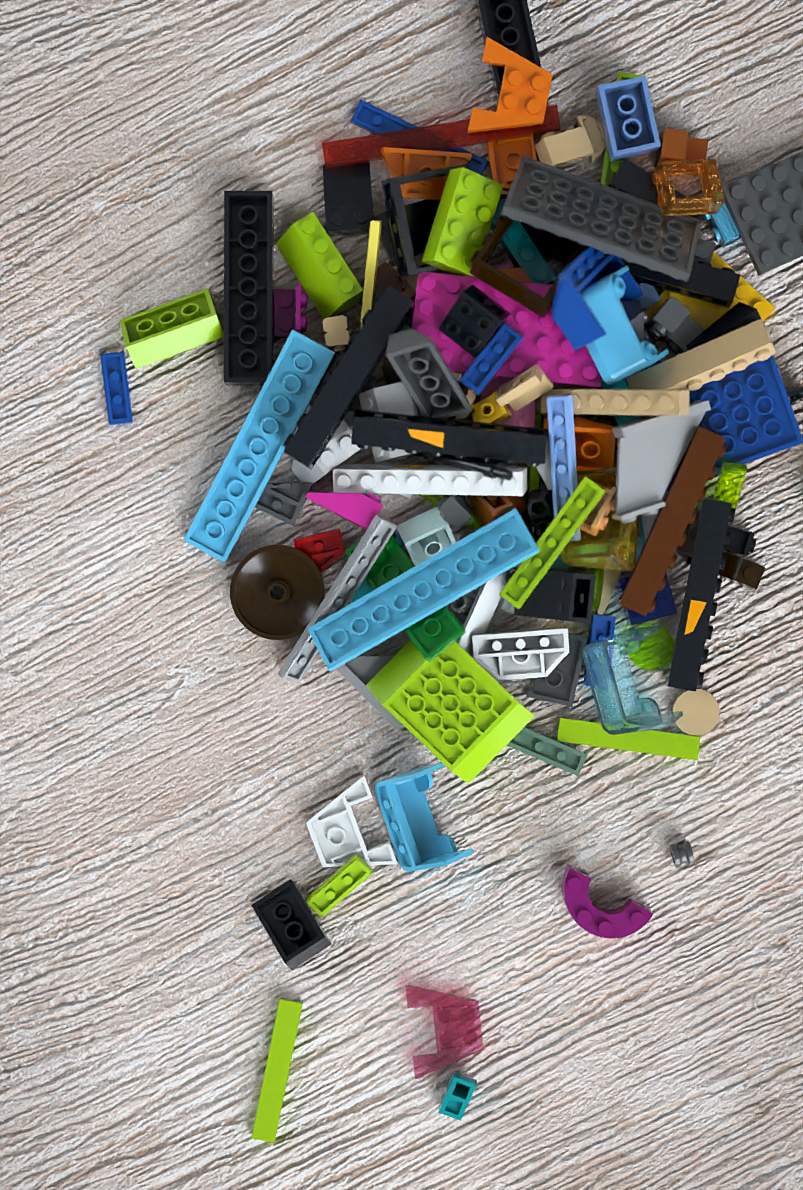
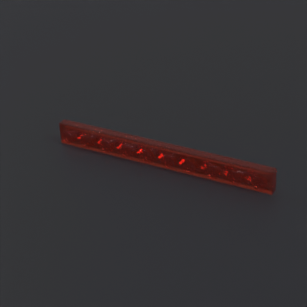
[322,105,561,168]

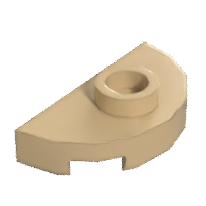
[575,115,606,162]

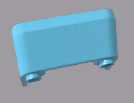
[579,265,669,385]
[374,762,474,872]

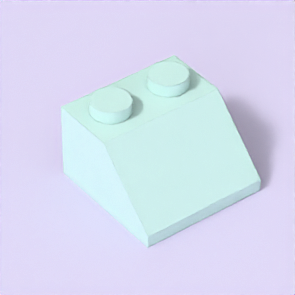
[397,506,456,566]

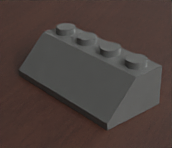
[386,329,472,418]

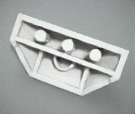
[292,411,362,484]
[472,628,569,680]

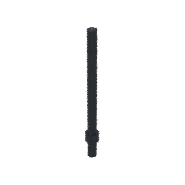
[412,452,513,480]

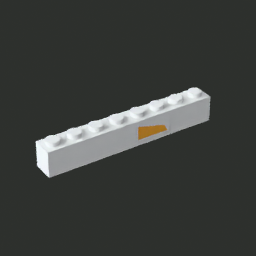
[333,464,527,496]

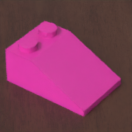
[305,492,383,530]

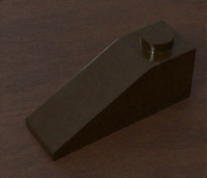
[686,551,766,590]

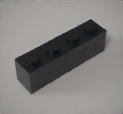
[607,158,706,220]

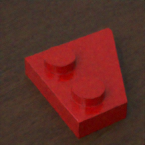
[293,529,345,571]

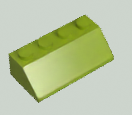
[275,212,364,320]
[119,288,224,369]

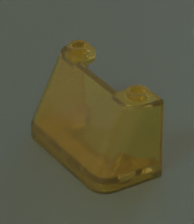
[561,467,640,571]

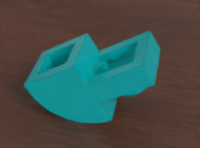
[439,1072,477,1121]

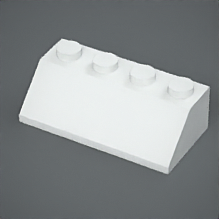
[446,571,506,658]

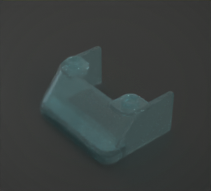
[582,625,683,735]

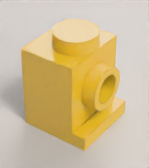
[471,391,512,424]

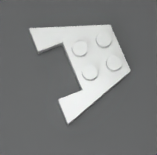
[306,775,398,867]

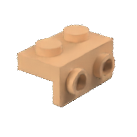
[580,483,616,537]

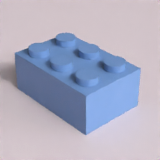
[595,75,661,163]

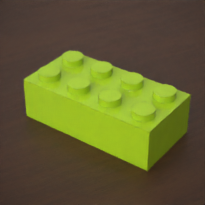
[421,167,503,277]

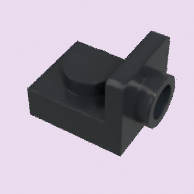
[723,526,756,556]

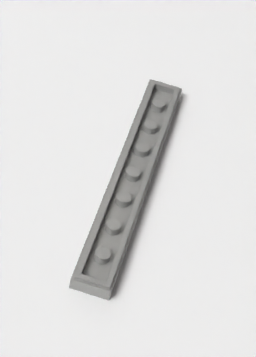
[278,514,397,684]

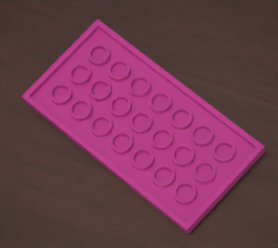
[412,272,602,389]

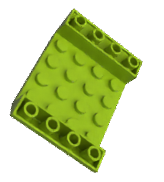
[366,639,535,784]

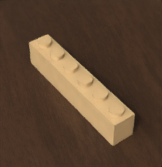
[626,319,776,391]
[541,388,689,416]

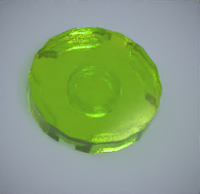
[592,564,604,612]
[626,623,674,670]

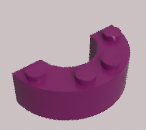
[562,864,654,939]

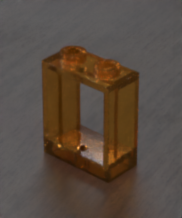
[653,159,725,216]

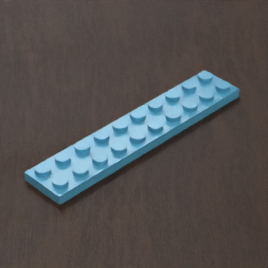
[184,329,336,563]
[308,508,540,671]

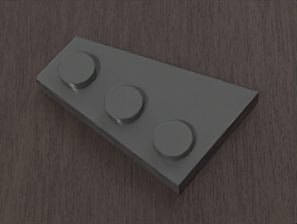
[526,633,588,707]

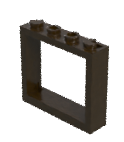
[469,216,588,318]

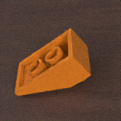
[543,413,616,473]

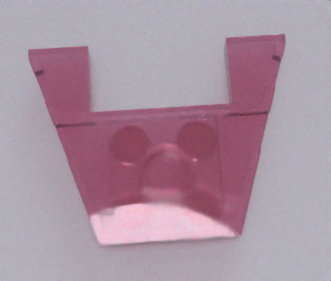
[405,985,484,1079]

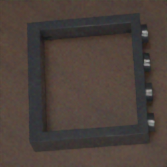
[381,164,469,277]

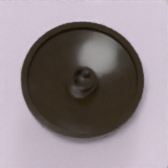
[230,545,326,640]

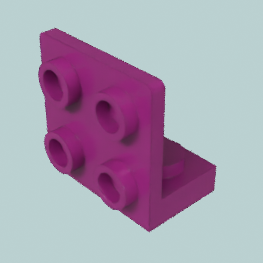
[274,283,308,338]

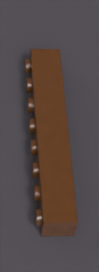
[618,426,727,616]

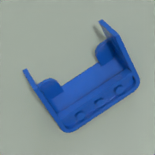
[551,246,644,351]

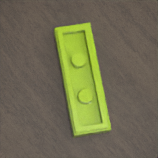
[305,854,373,918]

